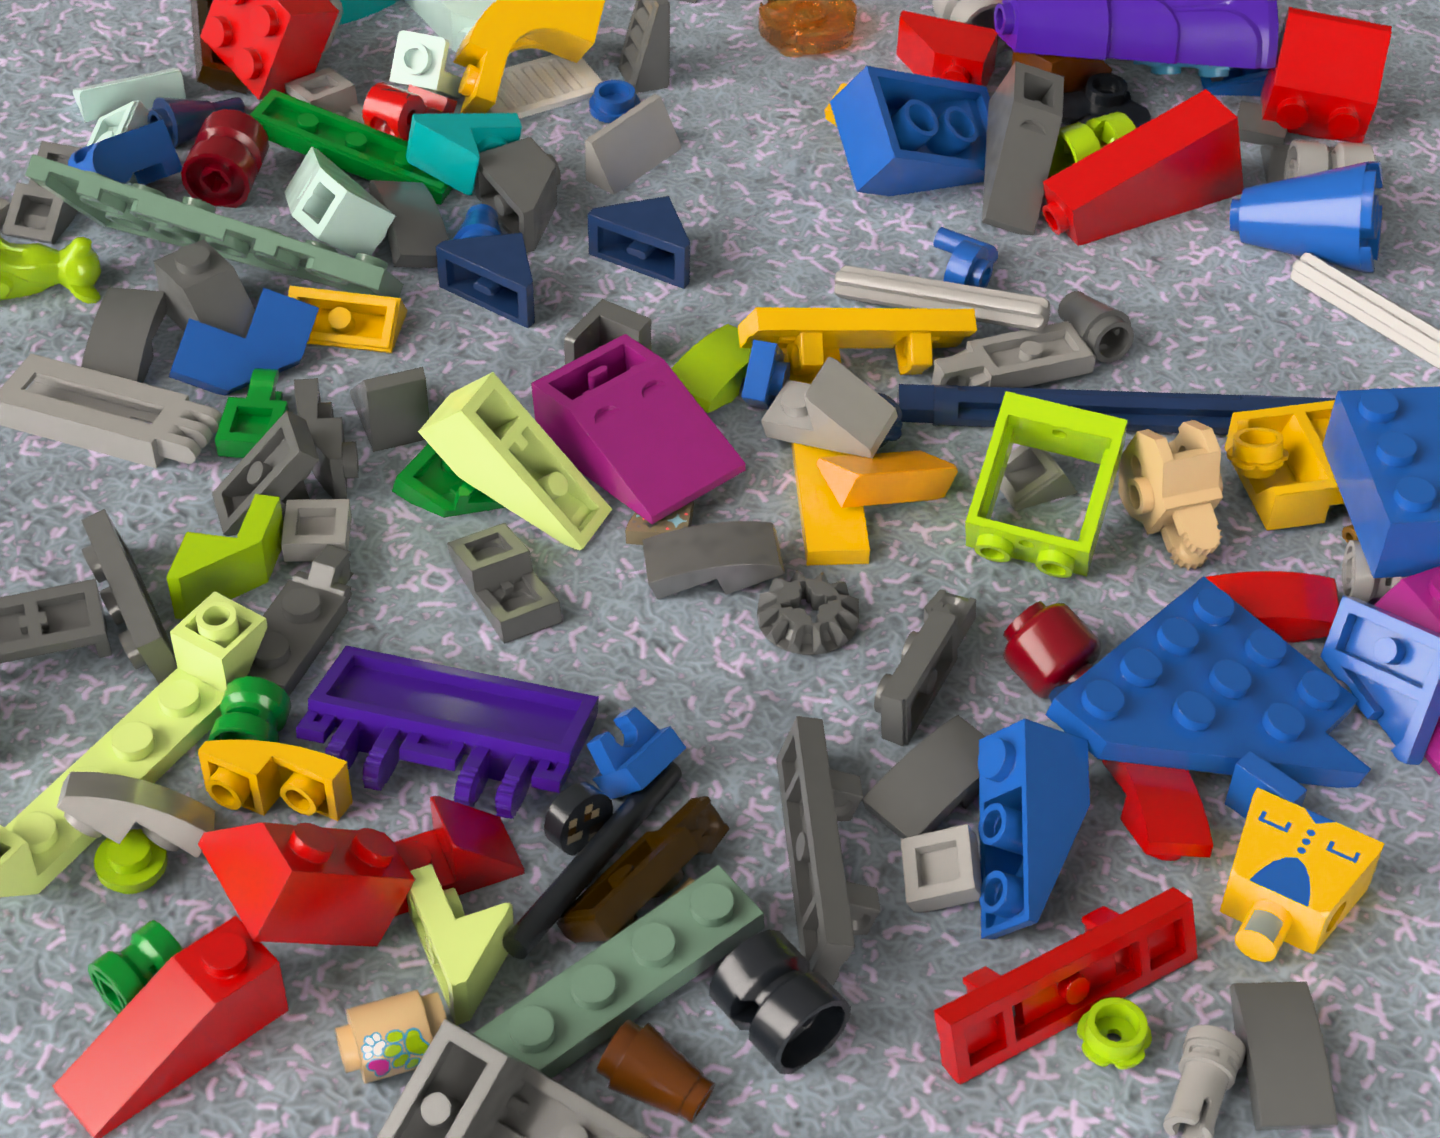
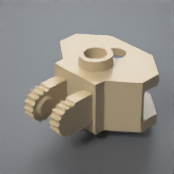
[1118,420,1223,570]

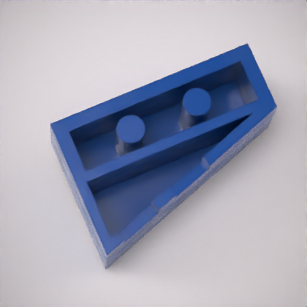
[1322,386,1440,578]

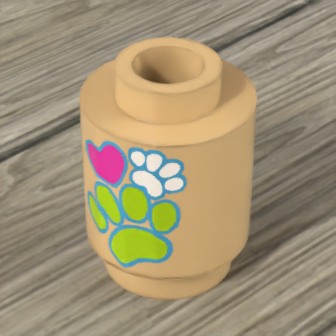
[335,990,447,1084]

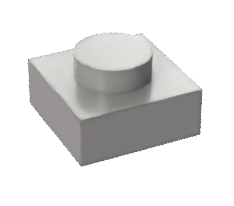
[281,499,352,562]
[901,824,982,912]

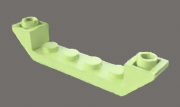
[0,591,267,897]

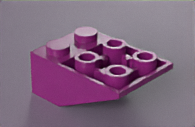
[531,334,746,524]

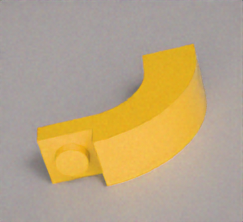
[453,0,605,113]

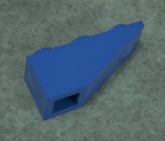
[978,718,1090,939]

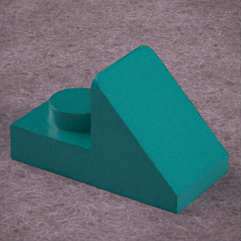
[406,113,522,195]

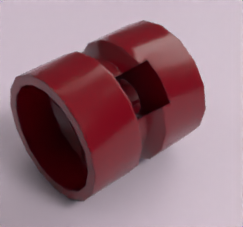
[181,109,269,208]

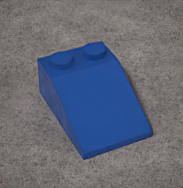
[830,66,990,196]

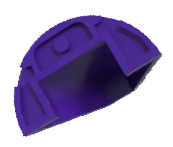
[994,0,1279,69]

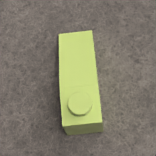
[418,372,612,551]

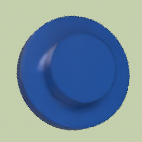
[589,80,640,123]

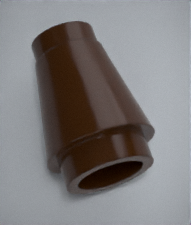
[596,1019,716,1123]

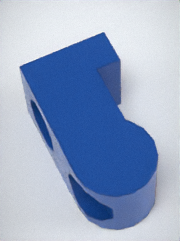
[68,119,183,185]

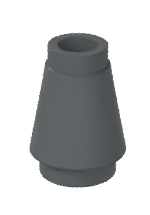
[1058,291,1134,363]

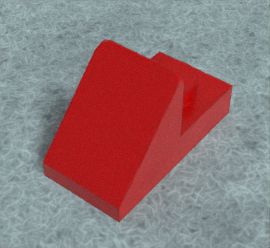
[394,796,525,916]

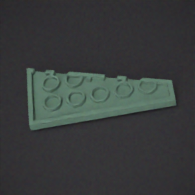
[25,154,404,298]

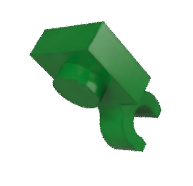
[215,368,289,458]

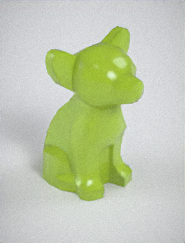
[0,235,101,304]

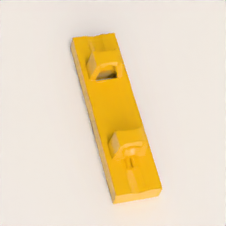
[738,307,977,375]

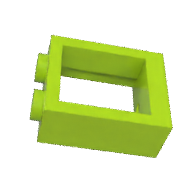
[965,391,1127,578]

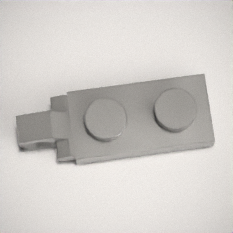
[931,321,1096,388]

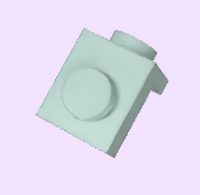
[390,30,461,98]

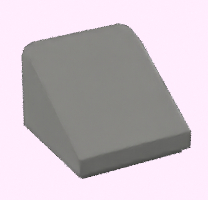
[1000,445,1078,511]

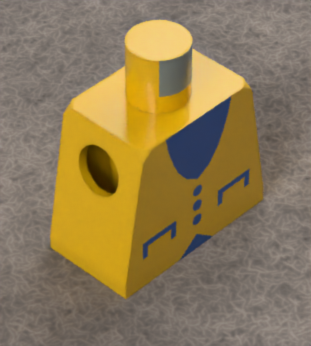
[1220,788,1385,962]

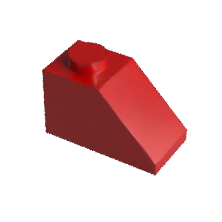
[896,10,999,86]

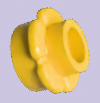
[1227,428,1289,479]

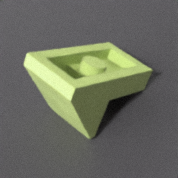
[407,864,514,1025]

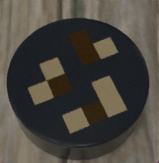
[544,782,613,855]

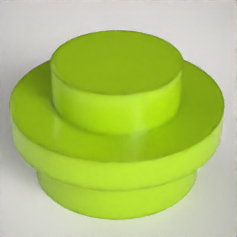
[94,829,168,894]

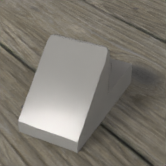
[761,357,898,459]

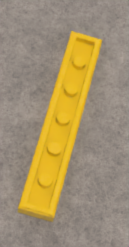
[780,348,870,566]

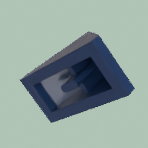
[588,196,690,289]
[436,232,535,328]

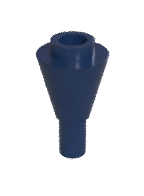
[148,97,245,148]

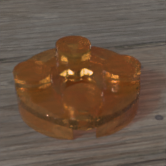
[758,0,857,58]

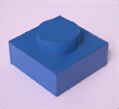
[741,339,791,410]

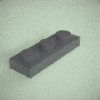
[81,509,177,684]

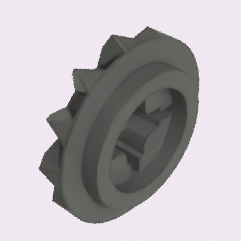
[757,570,859,655]

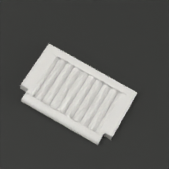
[488,54,603,119]

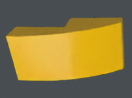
[197,739,353,821]

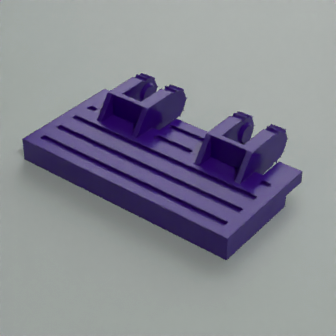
[296,646,599,819]

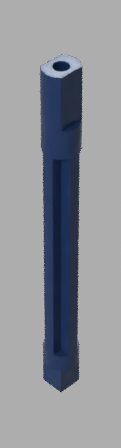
[897,384,1335,435]

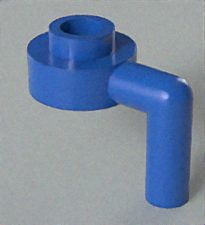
[933,227,998,288]

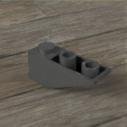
[982,61,1064,235]

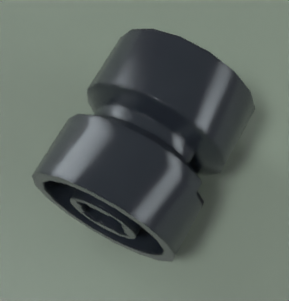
[709,929,851,1074]

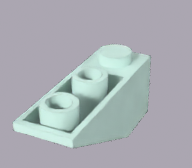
[284,146,396,257]

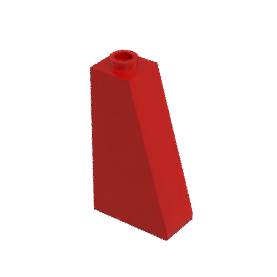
[1043,89,1244,246]

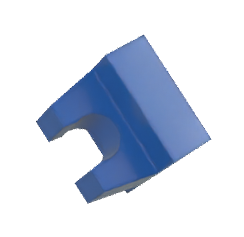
[586,707,686,799]

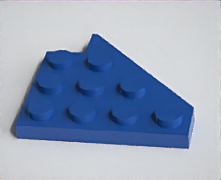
[1045,576,1371,788]

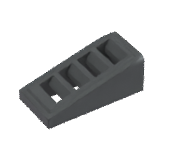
[618,0,670,93]

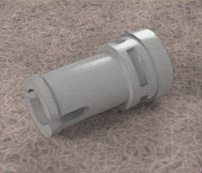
[1164,1025,1246,1138]

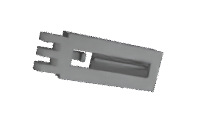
[0,353,222,468]

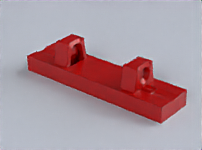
[934,887,1198,1085]

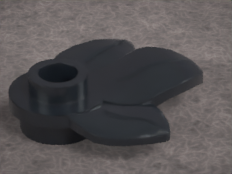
[1061,73,1151,128]

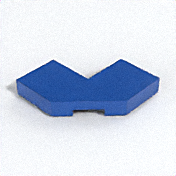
[168,288,319,396]

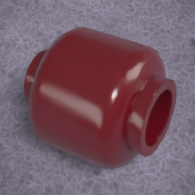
[1003,601,1101,699]

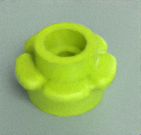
[1077,997,1152,1070]

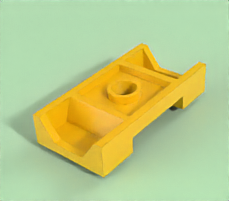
[1224,400,1344,531]

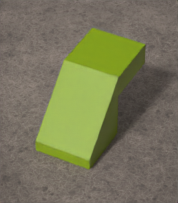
[166,494,284,619]

